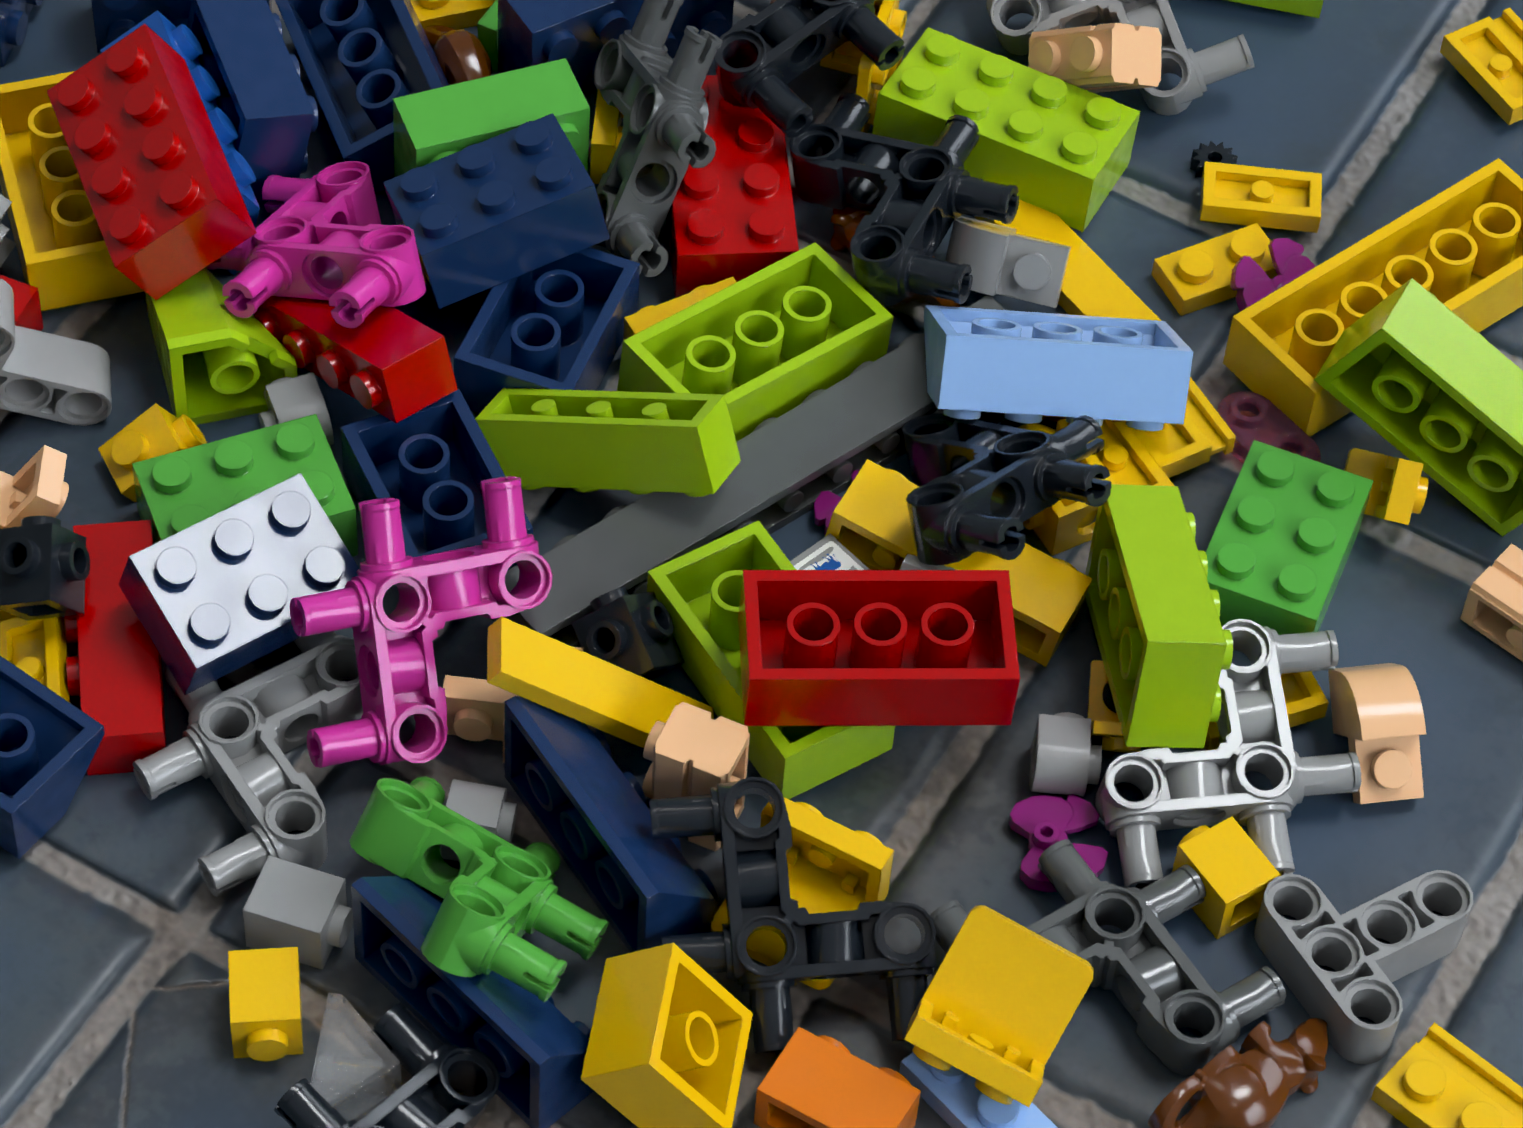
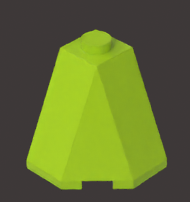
[145,267,298,425]

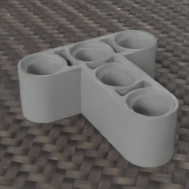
[0,279,112,426]
[1254,870,1473,1064]

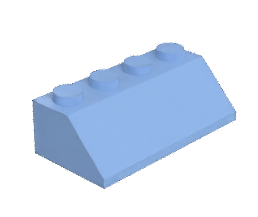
[924,305,1193,431]

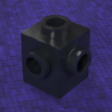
[0,516,90,621]
[571,587,685,680]

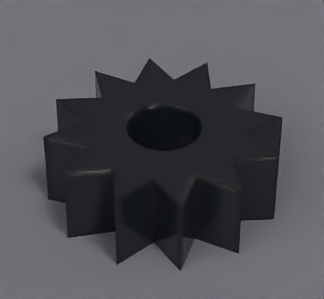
[1190,141,1238,178]

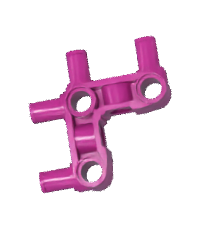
[206,161,426,328]
[290,476,553,768]

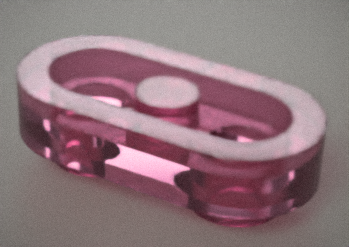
[1217,391,1321,464]

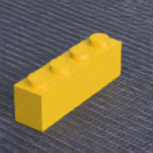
[825,459,1093,667]

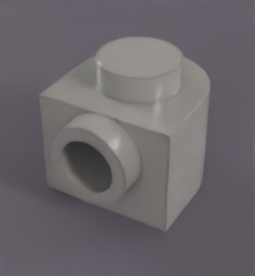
[259,372,334,445]
[1029,712,1102,796]
[441,779,518,862]

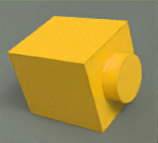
[1172,816,1280,939]
[228,947,303,1061]

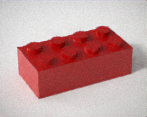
[47,24,257,300]
[667,75,799,298]
[738,570,1020,726]

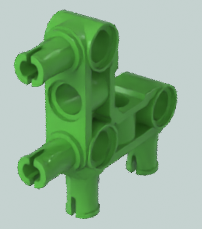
[349,776,609,1002]

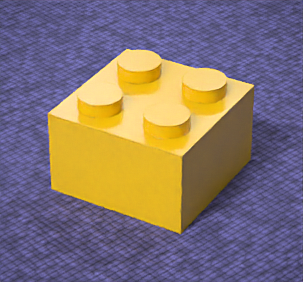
[581,942,753,1128]

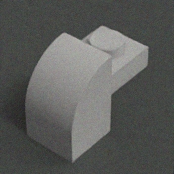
[945,216,1071,308]

